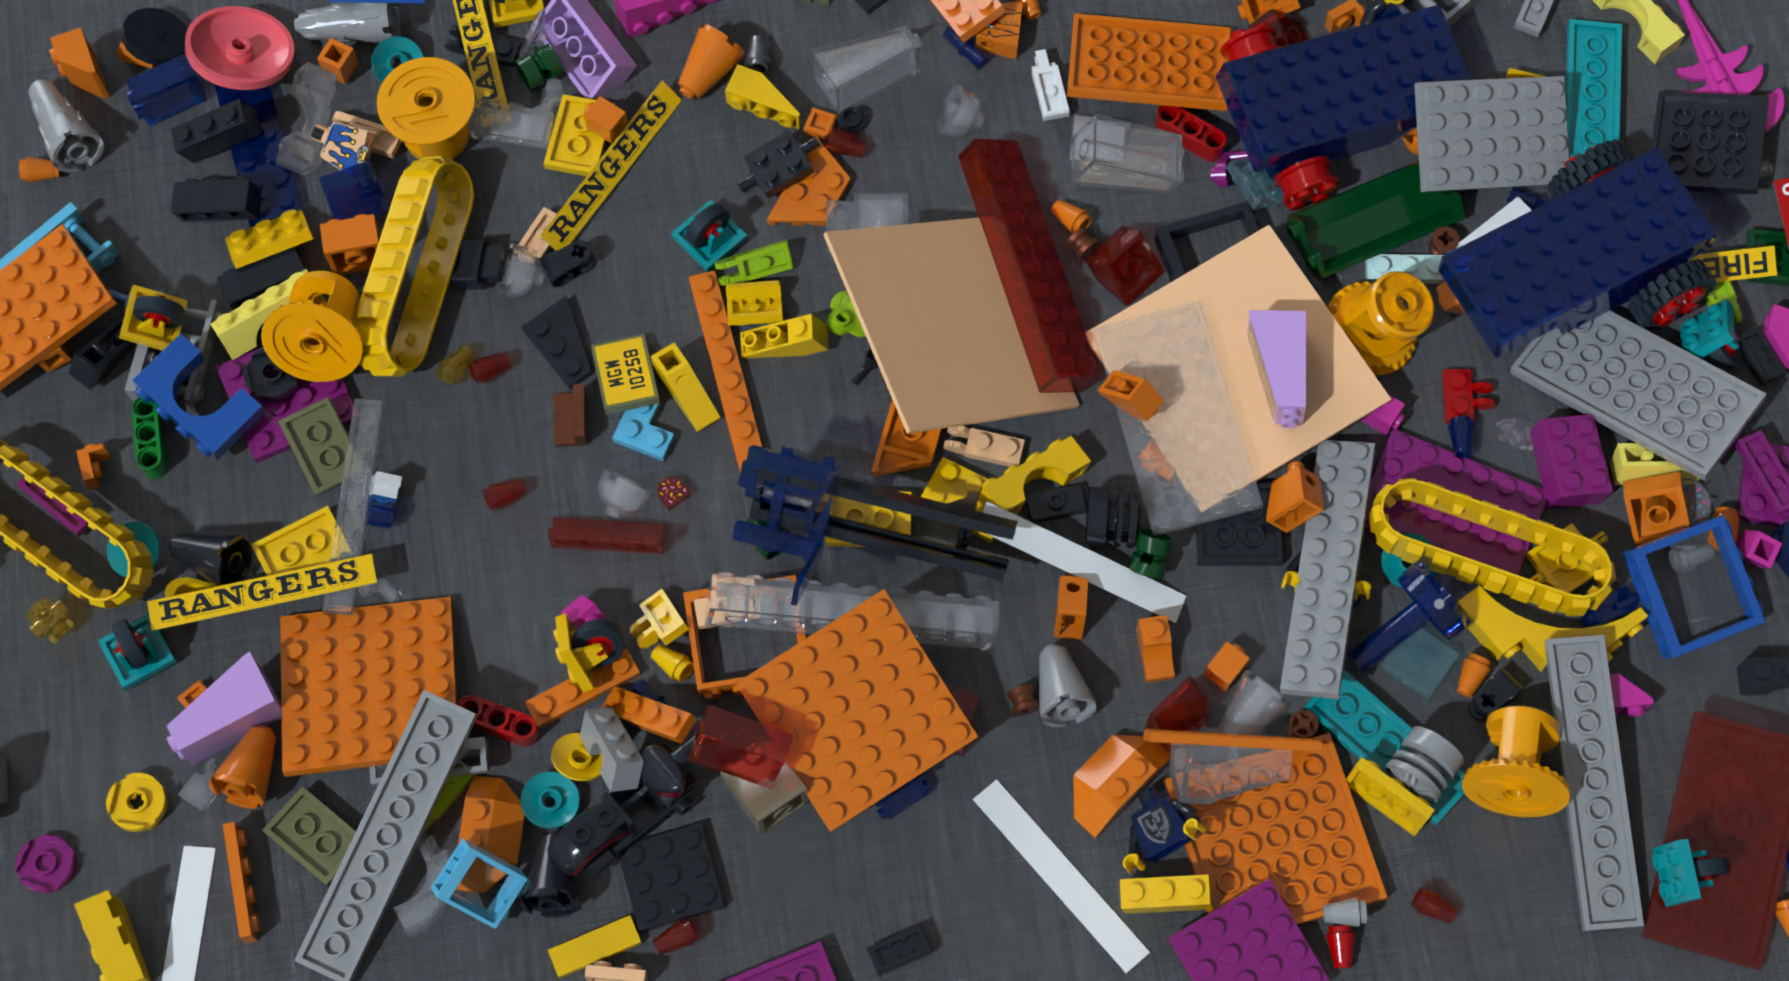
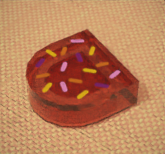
[657,477,691,511]

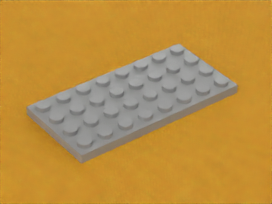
[1510,290,1766,481]

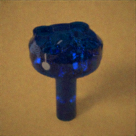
[1348,560,1472,674]

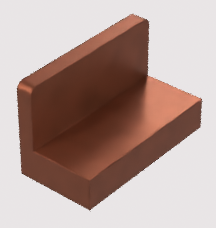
[553,384,587,447]

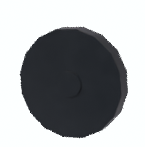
[121,7,187,65]

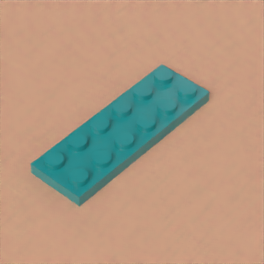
[1565,19,1622,159]
[1303,670,1465,826]

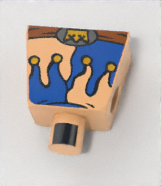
[311,119,381,180]

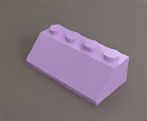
[532,0,637,100]

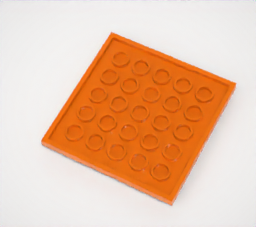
[736,589,978,832]
[280,597,460,777]
[1164,733,1388,925]

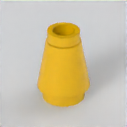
[651,644,694,682]

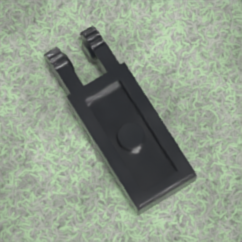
[444,25,522,68]

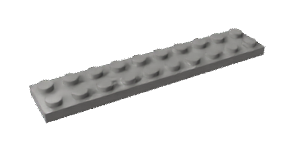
[1280,440,1376,699]
[1544,635,1644,931]
[294,690,478,981]

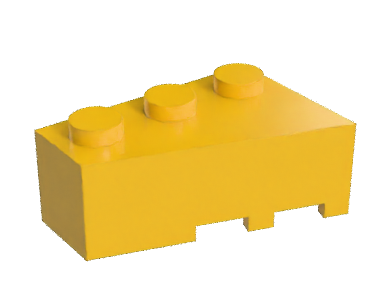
[74,890,151,981]

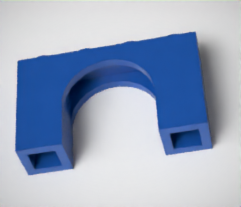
[132,334,265,461]

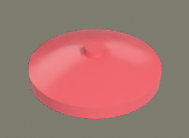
[185,6,294,90]

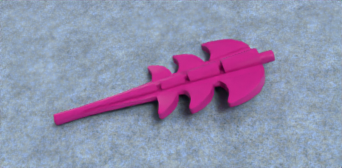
[1676,0,1785,133]

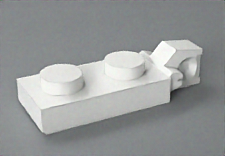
[1031,49,1070,121]

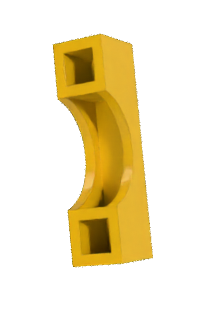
[979,436,1091,515]

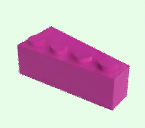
[614,0,717,38]

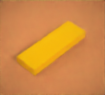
[548,915,642,979]

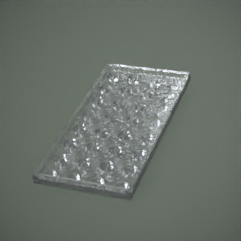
[1093,301,1263,536]

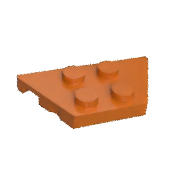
[767,138,851,226]
[871,399,942,476]

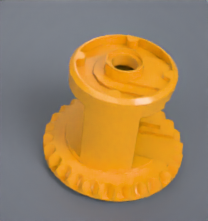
[377,57,475,160]
[261,271,364,382]
[1327,271,1434,376]
[1462,706,1571,817]

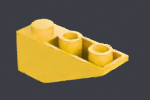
[725,64,801,129]
[740,314,829,358]
[651,342,721,433]

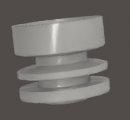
[1384,726,1464,804]

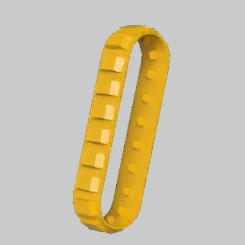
[353,156,474,377]
[0,440,154,609]
[1368,478,1616,616]

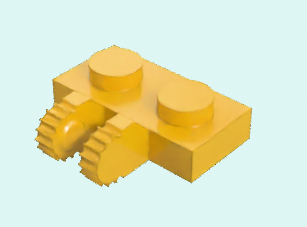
[629,589,689,649]

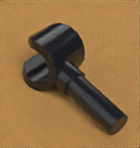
[852,348,879,385]

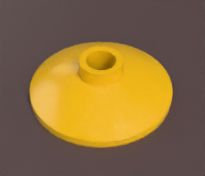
[551,733,602,781]

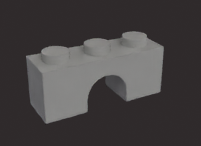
[580,707,644,792]

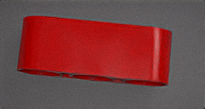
[1154,105,1226,162]
[457,695,540,747]

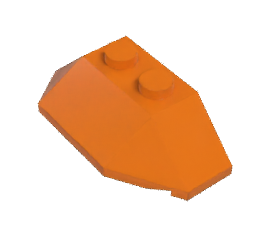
[1073,735,1174,839]
[456,776,525,894]

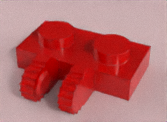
[1441,369,1495,424]

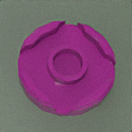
[15,834,77,894]

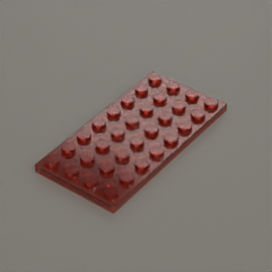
[1641,711,1789,971]

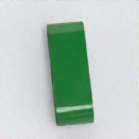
[132,397,168,479]

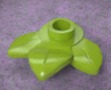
[827,291,866,337]

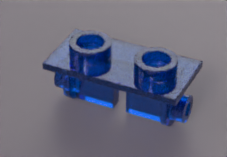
[1580,586,1640,628]
[873,773,931,820]

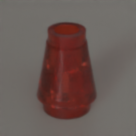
[824,127,866,158]
[468,352,511,384]
[483,478,527,511]
[1411,886,1458,924]
[653,918,699,955]

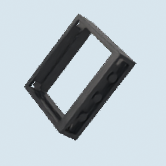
[1154,201,1259,282]

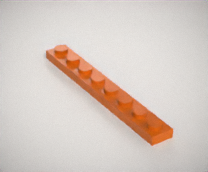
[688,270,765,476]

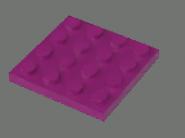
[216,347,360,463]
[1167,878,1330,981]

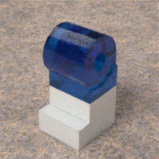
[366,471,402,529]

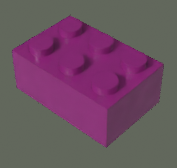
[1529,414,1613,509]

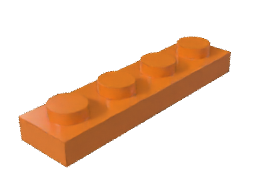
[525,648,641,729]
[602,686,697,744]
[223,822,261,944]

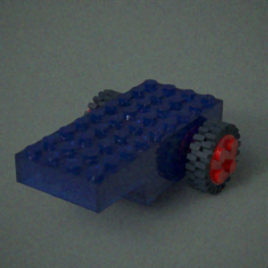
[1438,140,1718,358]

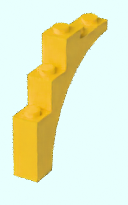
[1452,586,1648,672]

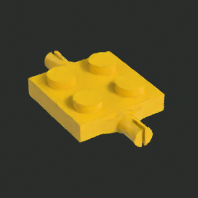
[1525,523,1608,593]

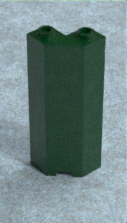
[1287,160,1465,279]

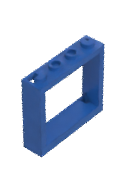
[1621,515,1765,659]

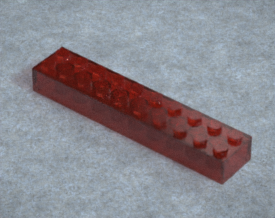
[958,138,1101,393]

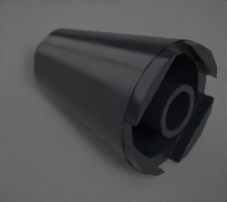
[169,532,252,586]
[520,832,580,918]

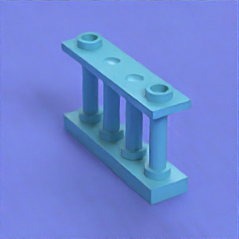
[0,202,119,273]

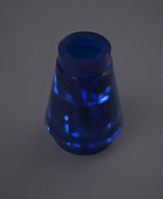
[1447,416,1475,458]

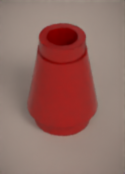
[1326,925,1355,968]

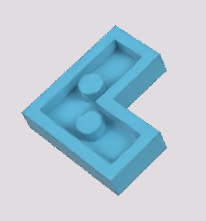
[612,403,675,461]

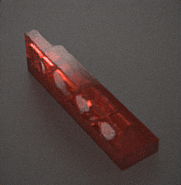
[548,517,666,554]

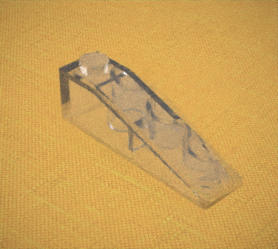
[1169,743,1292,804]

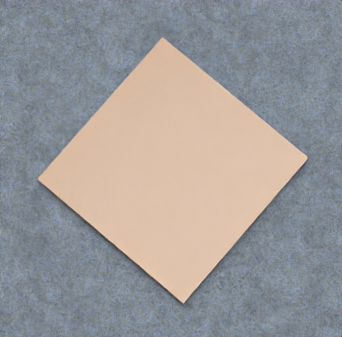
[823,216,1080,434]
[1083,225,1391,514]

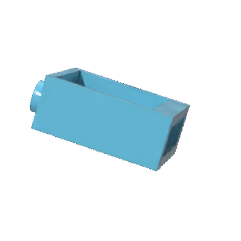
[431,838,528,929]

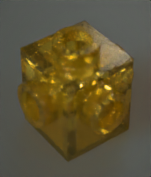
[25,596,74,644]

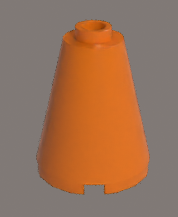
[678,24,746,100]
[208,725,277,809]

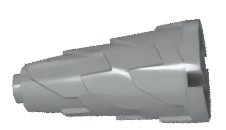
[294,2,401,43]
[28,79,104,173]

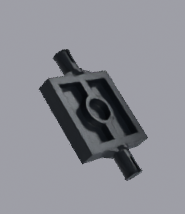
[737,129,821,199]

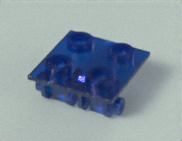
[319,160,389,220]

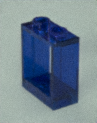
[125,54,207,127]

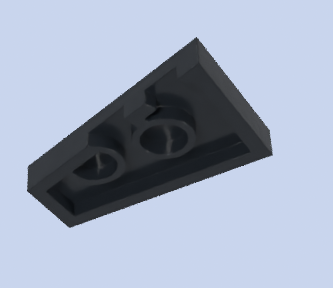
[521,296,592,390]

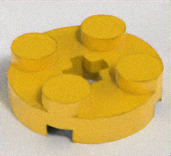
[106,773,168,832]

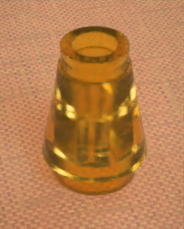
[436,345,474,385]

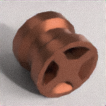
[1066,226,1100,261]
[1428,226,1459,255]
[1007,684,1039,716]
[1287,710,1318,738]

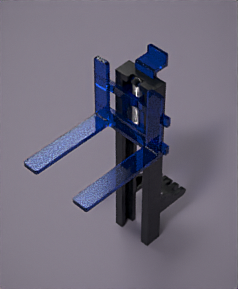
[732,445,1018,606]

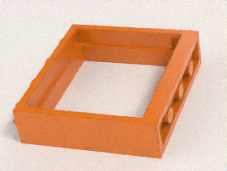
[683,575,806,700]

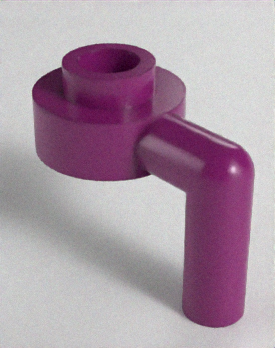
[1211,150,1254,188]

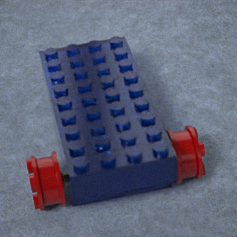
[1215,4,1472,211]

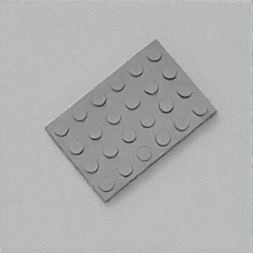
[1414,76,1569,192]

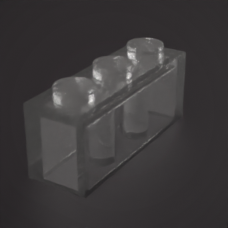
[468,98,556,150]

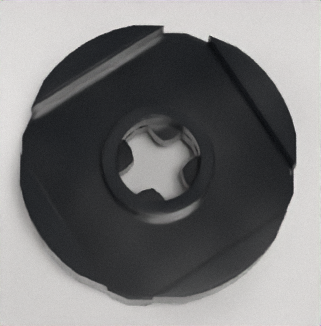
[243,348,300,401]

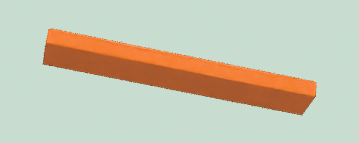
[1143,728,1322,752]

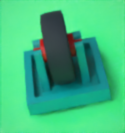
[671,200,748,272]
[1680,299,1743,372]
[98,613,177,691]
[1652,839,1730,907]

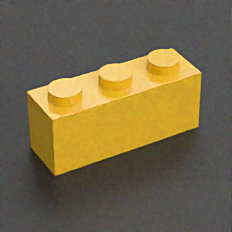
[1120,874,1214,914]

